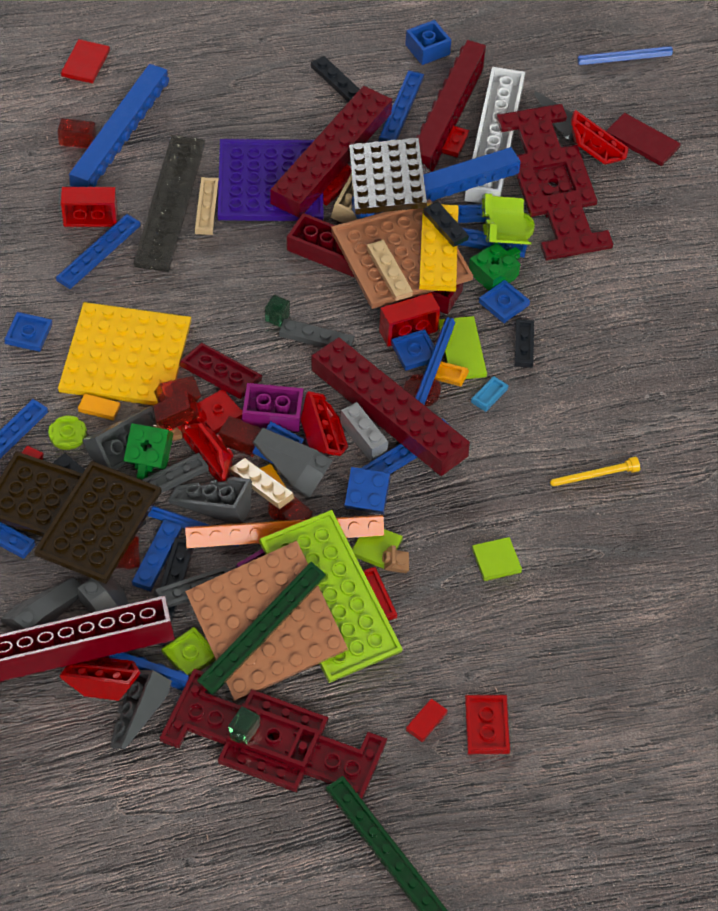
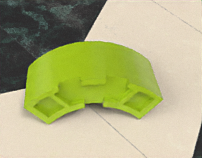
[482,193,531,245]

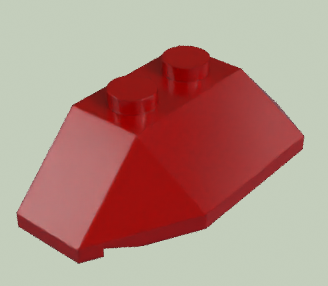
[571,110,628,165]
[301,391,348,456]
[182,423,233,482]
[60,657,140,701]

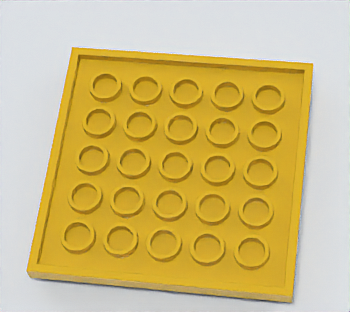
[58,302,191,408]

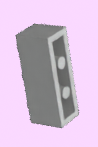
[341,402,388,462]

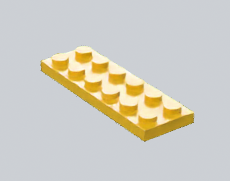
[419,204,459,292]

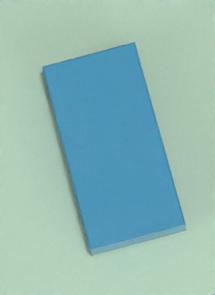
[471,376,509,412]

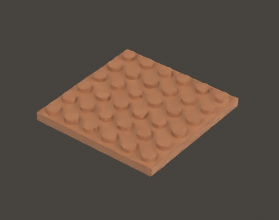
[331,200,473,309]
[185,541,348,702]

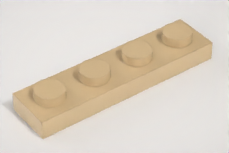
[195,177,219,235]
[367,240,413,301]
[230,458,294,509]

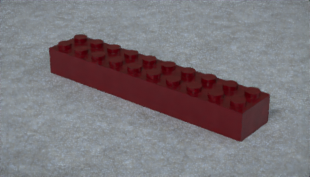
[416,40,486,175]
[270,86,393,218]
[287,213,464,315]
[311,337,470,476]
[0,596,175,682]

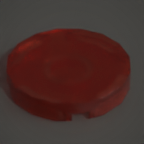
[404,373,441,406]

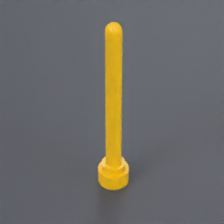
[550,456,640,486]

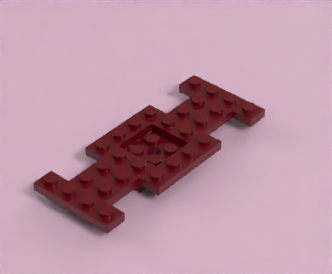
[496,104,614,260]
[160,669,387,809]

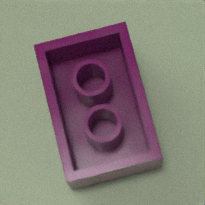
[242,383,304,432]

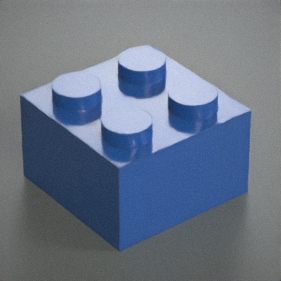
[405,20,451,65]
[345,467,391,515]

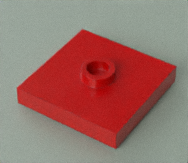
[197,389,243,434]

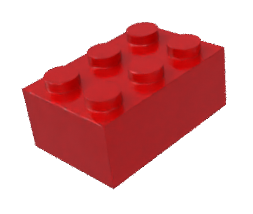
[61,187,118,227]
[379,293,440,347]

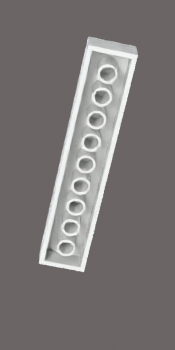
[465,67,525,204]

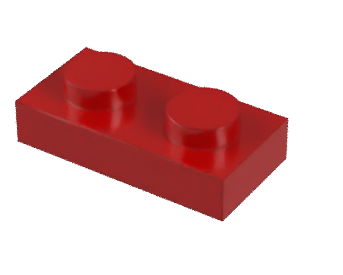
[442,126,469,158]

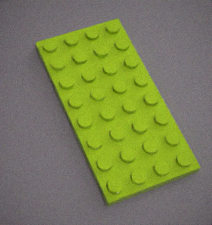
[259,510,403,683]

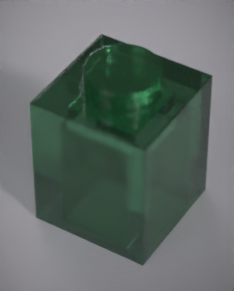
[265,295,290,327]
[228,706,260,745]

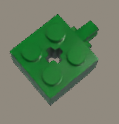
[469,243,521,291]
[124,423,174,480]

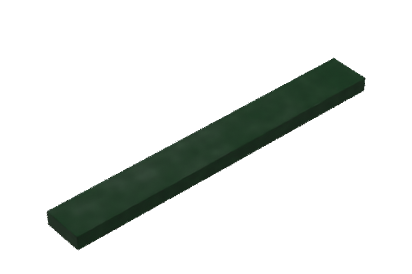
[197,562,326,695]
[325,776,448,911]

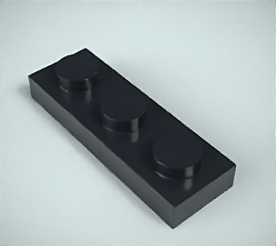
[423,201,469,247]
[514,319,534,368]

